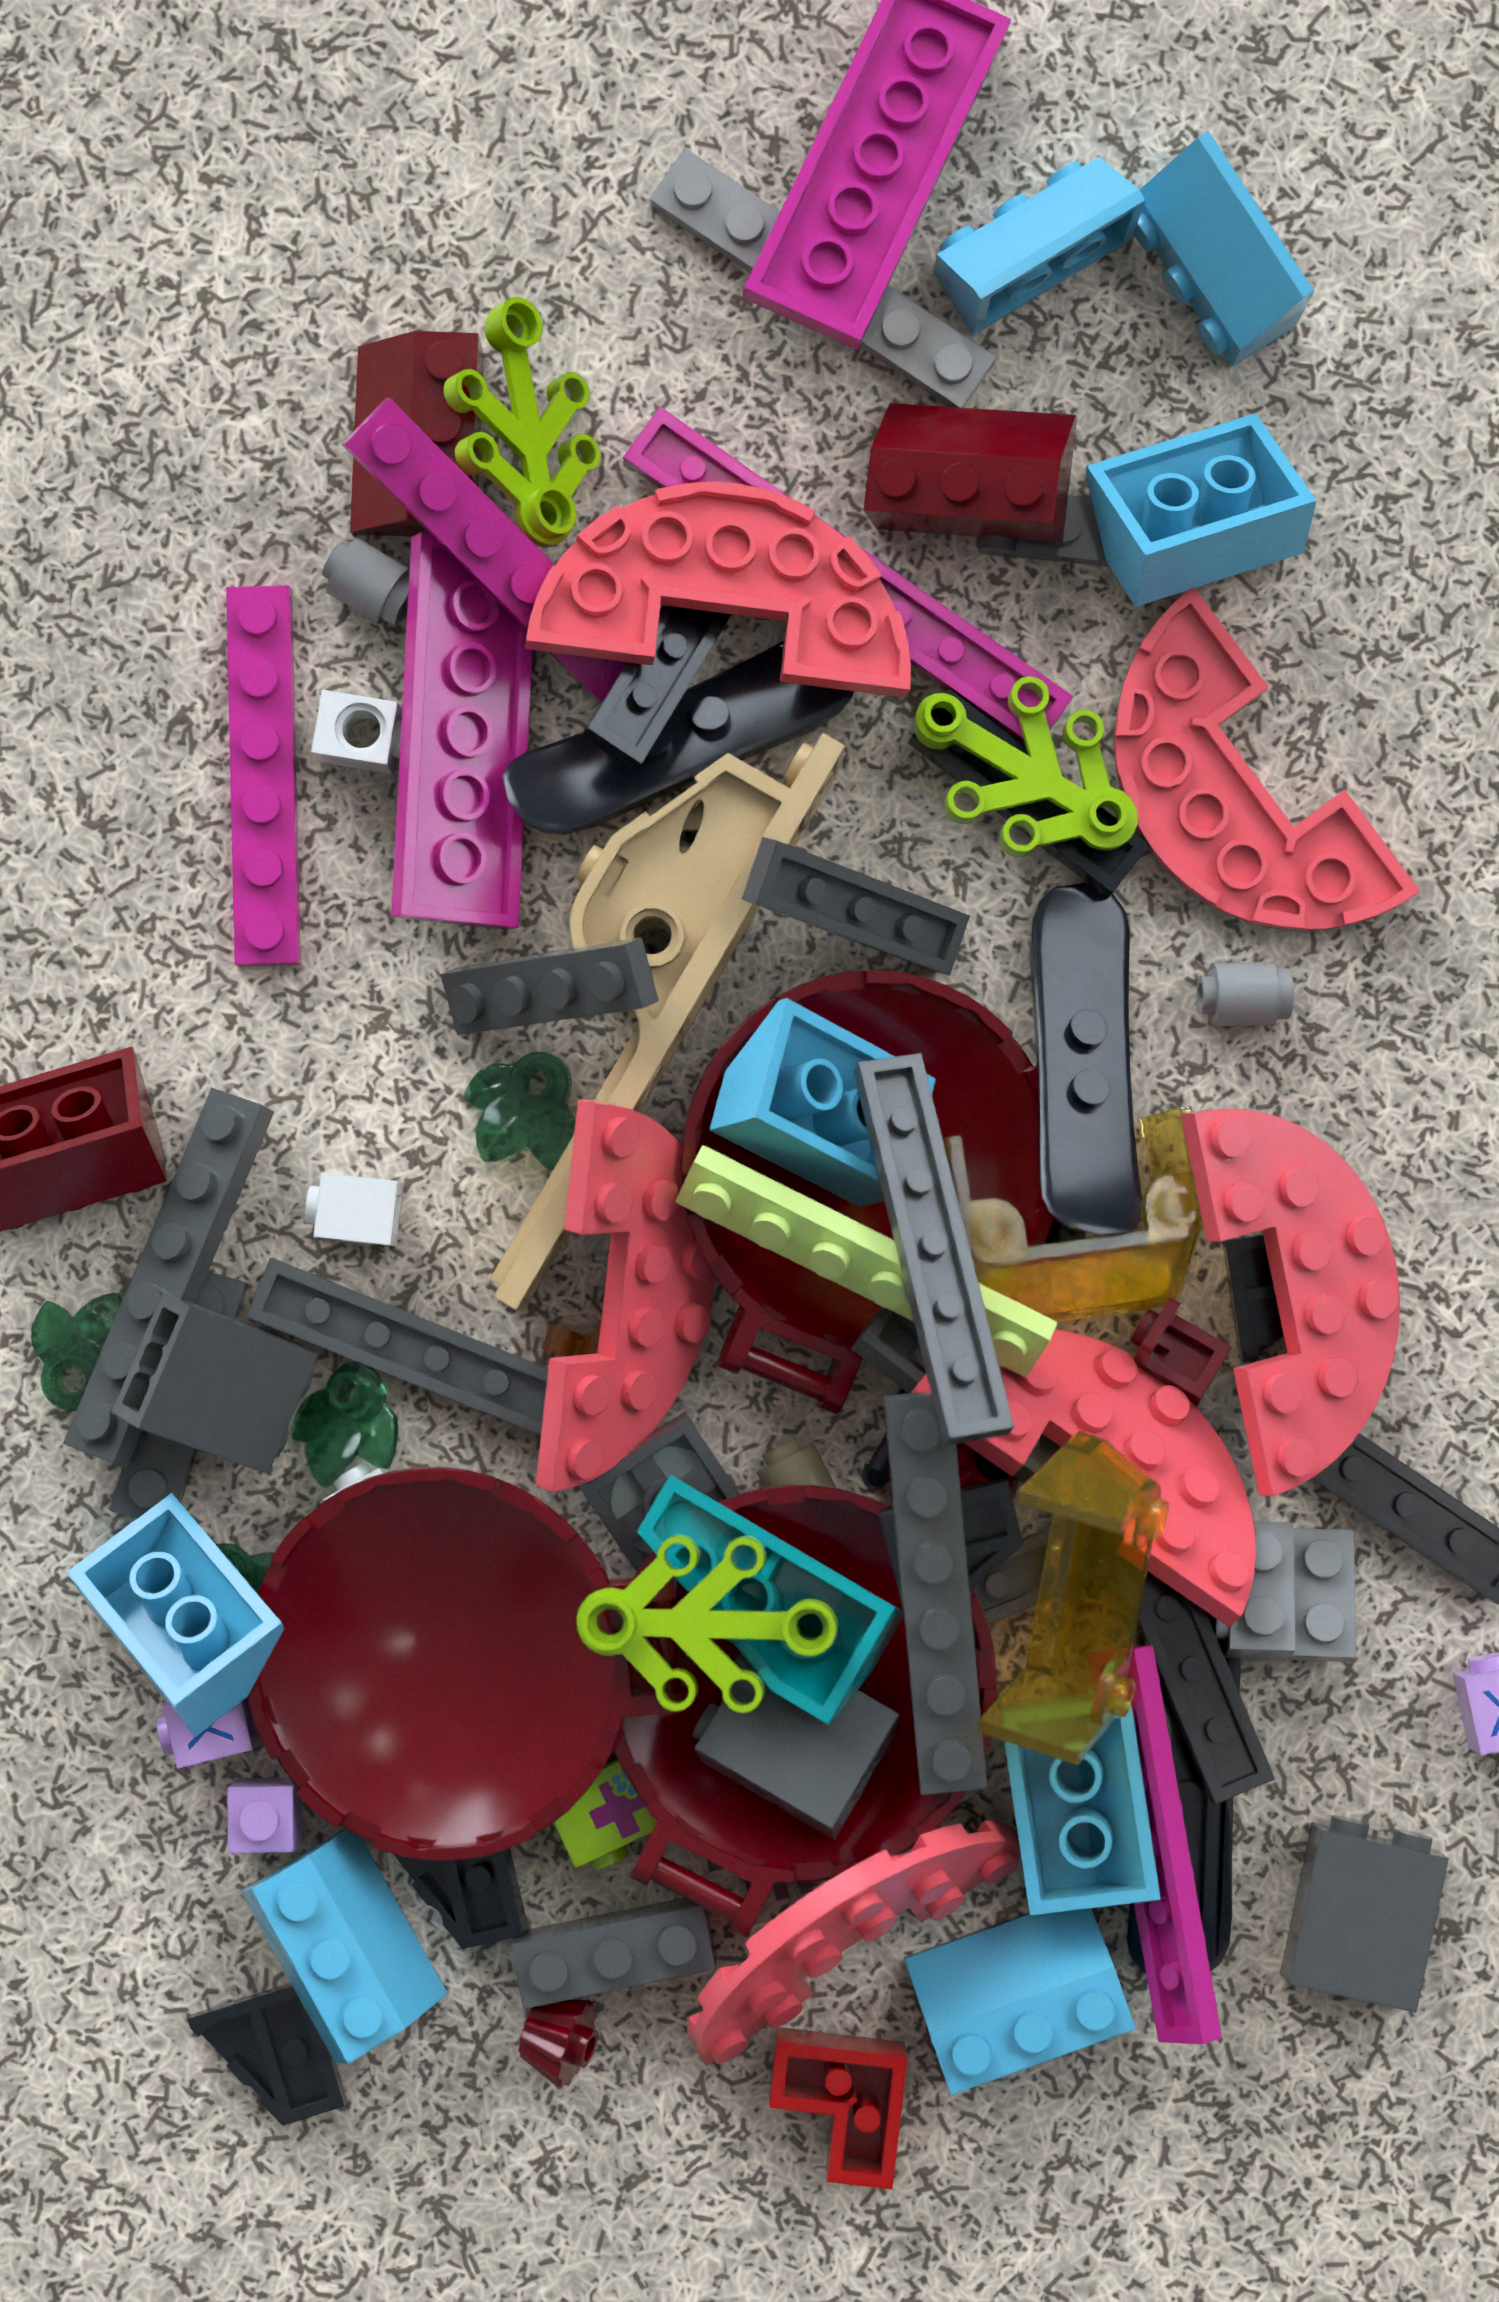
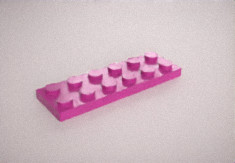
[742,0,1011,350]
[391,532,533,930]

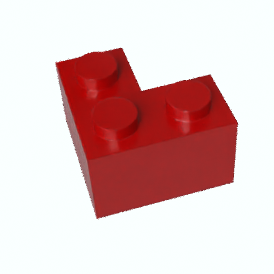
[769,2027,908,2190]

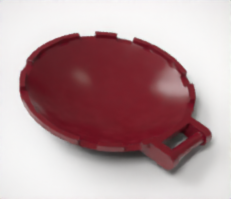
[680,970,1053,1414]
[248,1467,690,1860]
[614,1485,997,1937]

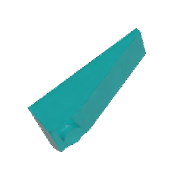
[637,1475,904,1725]

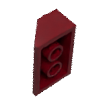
[350,331,484,537]
[863,403,1077,543]
[0,1046,167,1232]

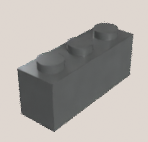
[511,1898,717,2009]

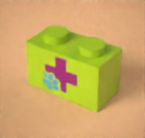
[554,1757,657,1871]

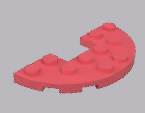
[525,482,911,698]
[1114,588,1421,931]
[536,1099,715,1492]
[1181,1109,1400,1497]
[911,1329,1256,1627]
[687,1820,1021,2065]

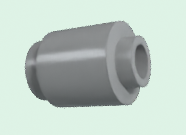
[322,538,410,627]
[1196,962,1294,1027]

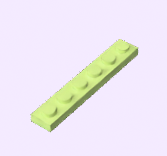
[675,1145,1057,1378]

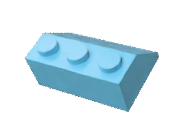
[1134,131,1314,367]
[934,157,1146,336]
[1085,413,1317,607]
[709,998,936,1207]
[67,1493,284,1737]
[1001,1701,1161,1916]
[240,1829,448,2064]
[904,1908,1136,2095]

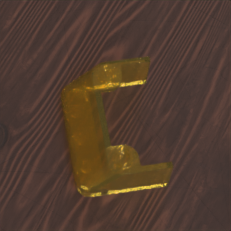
[943,1106,1203,1323]
[977,1431,1169,1765]

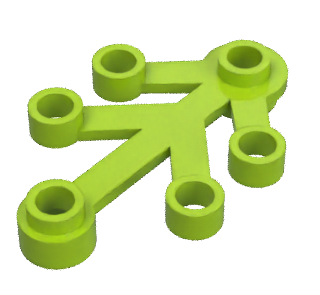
[444,297,601,547]
[913,676,1138,857]
[577,1534,838,1713]

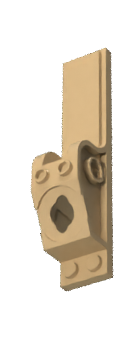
[490,733,845,1311]

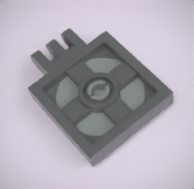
[579,1412,740,1572]

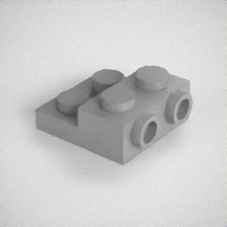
[1212,1521,1356,1662]

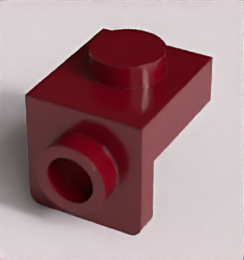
[1129,1297,1232,1406]

